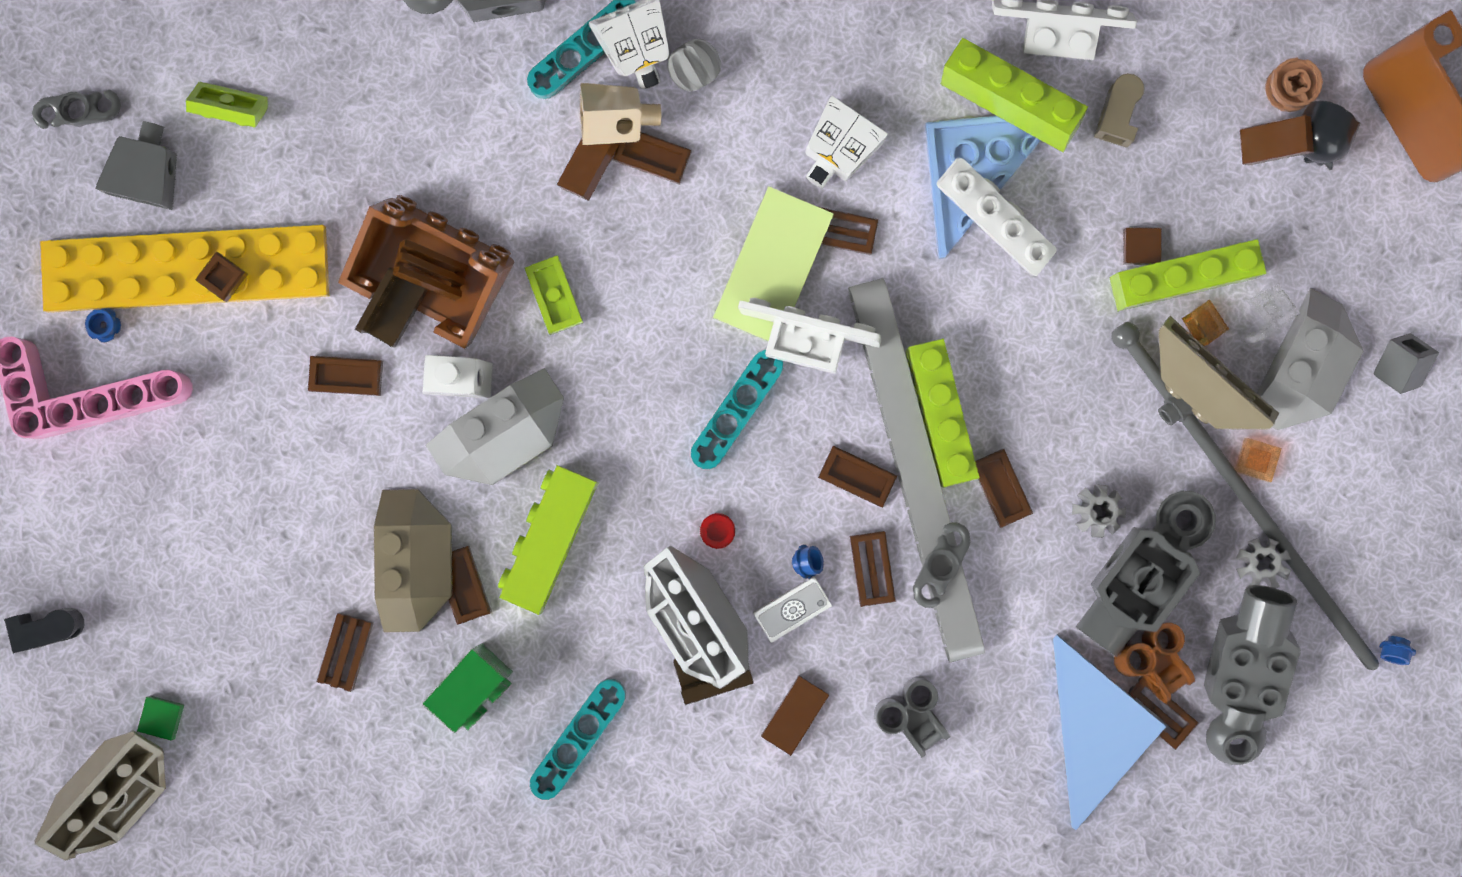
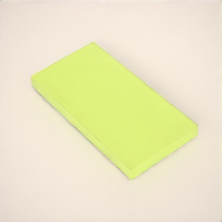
[713,186,834,341]

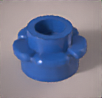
[85,308,121,343]
[792,544,824,579]
[1379,636,1416,665]

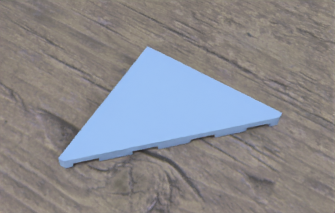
[925,116,1041,259]
[1053,634,1166,830]

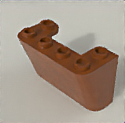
[1363,10,1462,182]
[338,195,514,349]

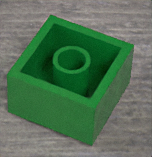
[422,643,513,734]

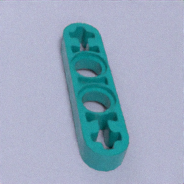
[527,0,636,99]
[691,350,783,469]
[530,679,626,800]

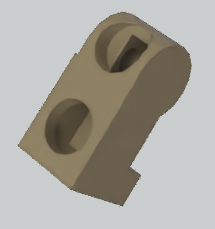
[1094,73,1145,148]

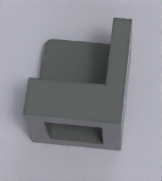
[1374,333,1439,394]

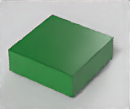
[137,696,184,741]

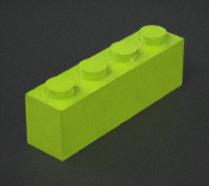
[940,37,1088,153]
[1109,239,1267,311]
[905,338,979,487]
[497,465,599,615]

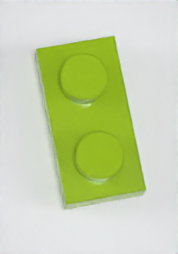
[185,81,268,127]
[524,255,583,335]

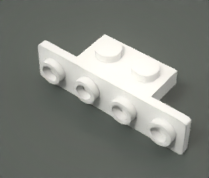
[992,0,1137,60]
[937,158,1057,276]
[738,298,881,374]

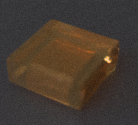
[1181,300,1229,346]
[1235,438,1282,483]

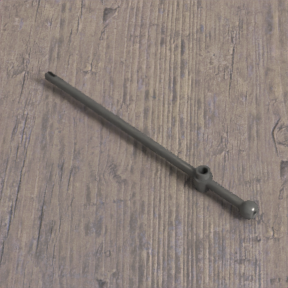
[1111,322,1379,670]

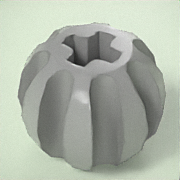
[668,39,721,91]
[1072,484,1126,538]
[1236,538,1291,588]

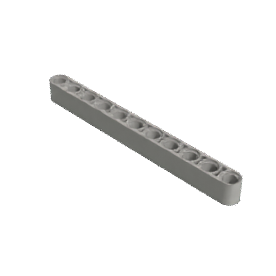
[848,278,985,663]

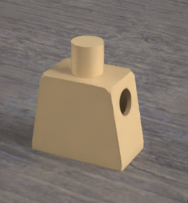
[580,83,661,145]

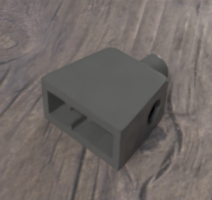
[95,121,177,210]

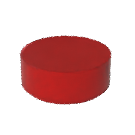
[700,513,735,549]

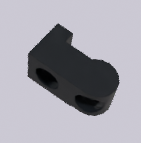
[4,608,85,654]

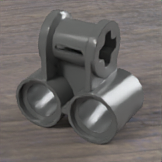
[874,677,951,758]

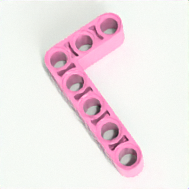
[0,336,193,439]

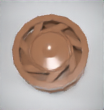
[1265,57,1323,112]

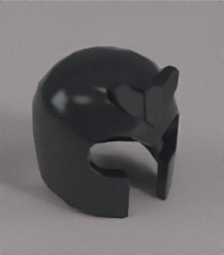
[1302,100,1361,170]

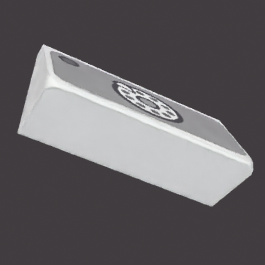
[753,576,832,643]

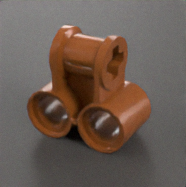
[1114,622,1195,703]

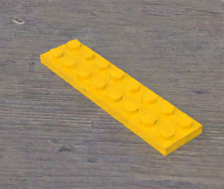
[40,225,330,313]

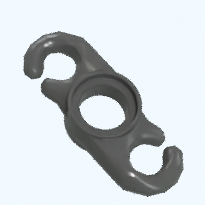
[32,90,121,129]
[913,522,971,608]

